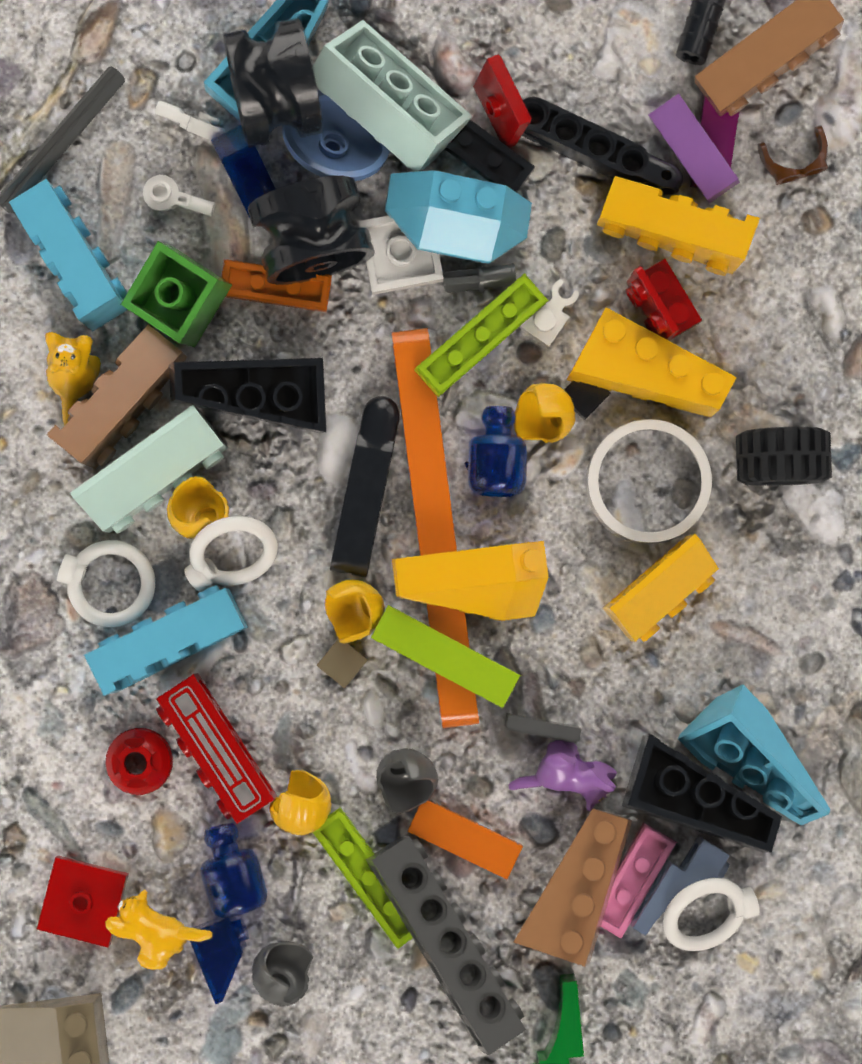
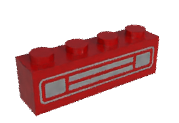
[156,673,277,824]

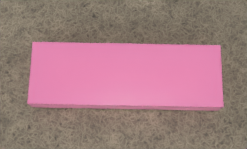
[601,822,677,939]

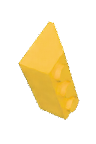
[602,534,719,642]

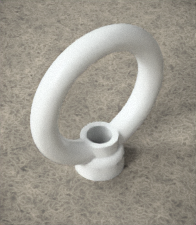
[184,516,278,592]
[57,540,155,628]
[663,878,759,951]

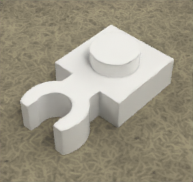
[519,279,579,348]

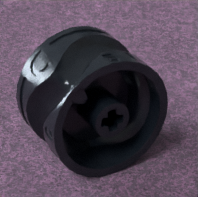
[223,18,323,149]
[248,176,375,285]

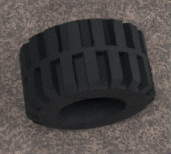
[736,427,832,486]

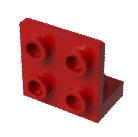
[625,259,703,341]

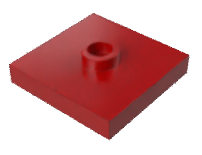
[473,54,532,148]
[37,856,129,948]

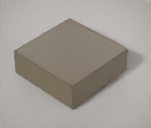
[316,639,368,689]

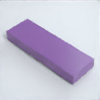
[648,93,740,204]

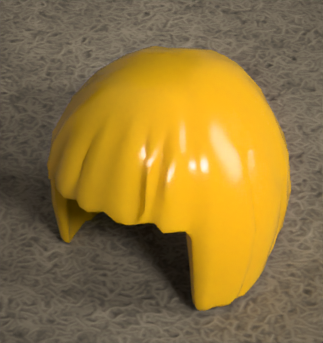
[514,383,575,443]
[167,476,230,539]
[325,579,385,644]
[269,770,331,835]

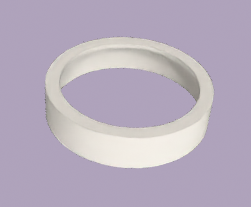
[586,419,712,544]

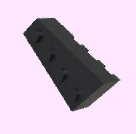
[169,358,326,433]
[622,733,782,853]

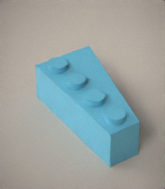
[204,0,329,123]
[9,179,128,332]

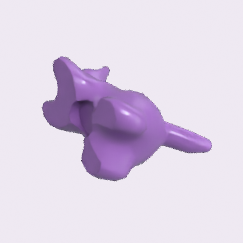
[508,740,617,811]

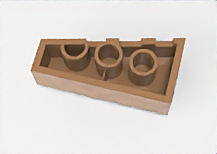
[695,0,844,117]
[46,324,187,469]
[514,809,632,967]

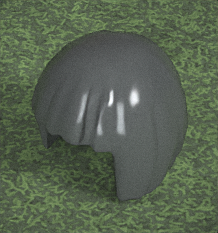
[376,748,439,814]
[252,941,313,1007]

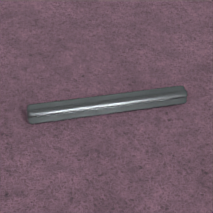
[0,66,125,213]

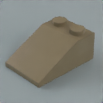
[0,993,110,1064]

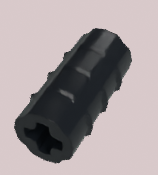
[676,0,726,65]

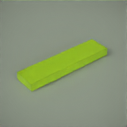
[414,273,548,397]
[371,605,520,708]
[313,806,412,949]

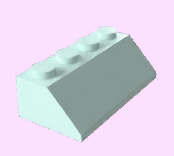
[313,20,472,172]
[70,405,228,534]

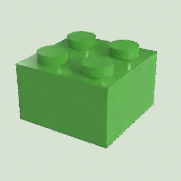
[121,241,232,347]

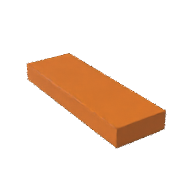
[221,259,332,312]
[407,800,523,880]

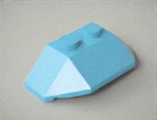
[385,170,532,264]

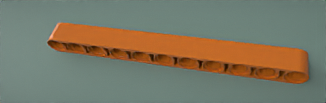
[392,328,479,729]

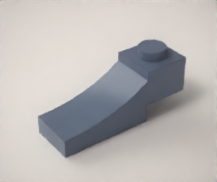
[630,835,730,936]

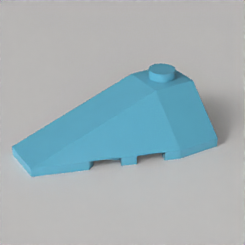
[678,685,831,826]

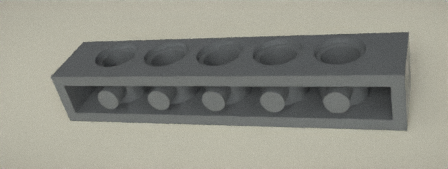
[365,836,526,1055]

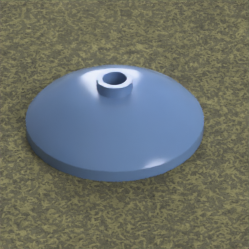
[282,90,390,181]

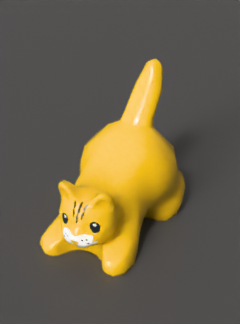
[45,332,101,426]
[105,890,213,970]

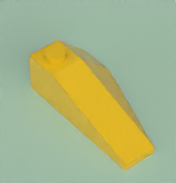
[392,541,549,621]

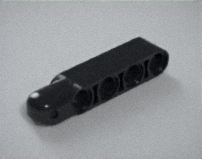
[522,97,683,195]
[330,396,400,578]

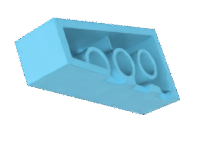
[84,585,248,696]

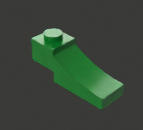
[535,973,584,1064]

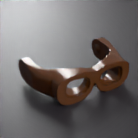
[757,126,828,185]

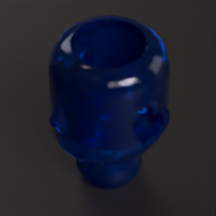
[464,406,527,497]
[200,822,268,918]

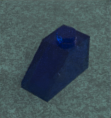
[211,125,276,218]
[190,911,249,1004]

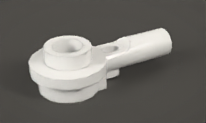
[155,101,225,142]
[143,175,216,216]

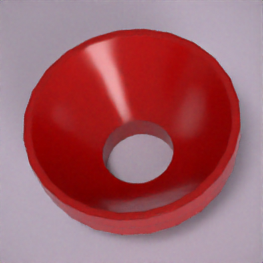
[105,728,173,795]

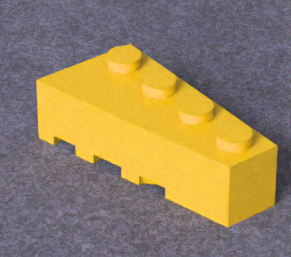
[597,176,760,276]
[566,307,737,418]

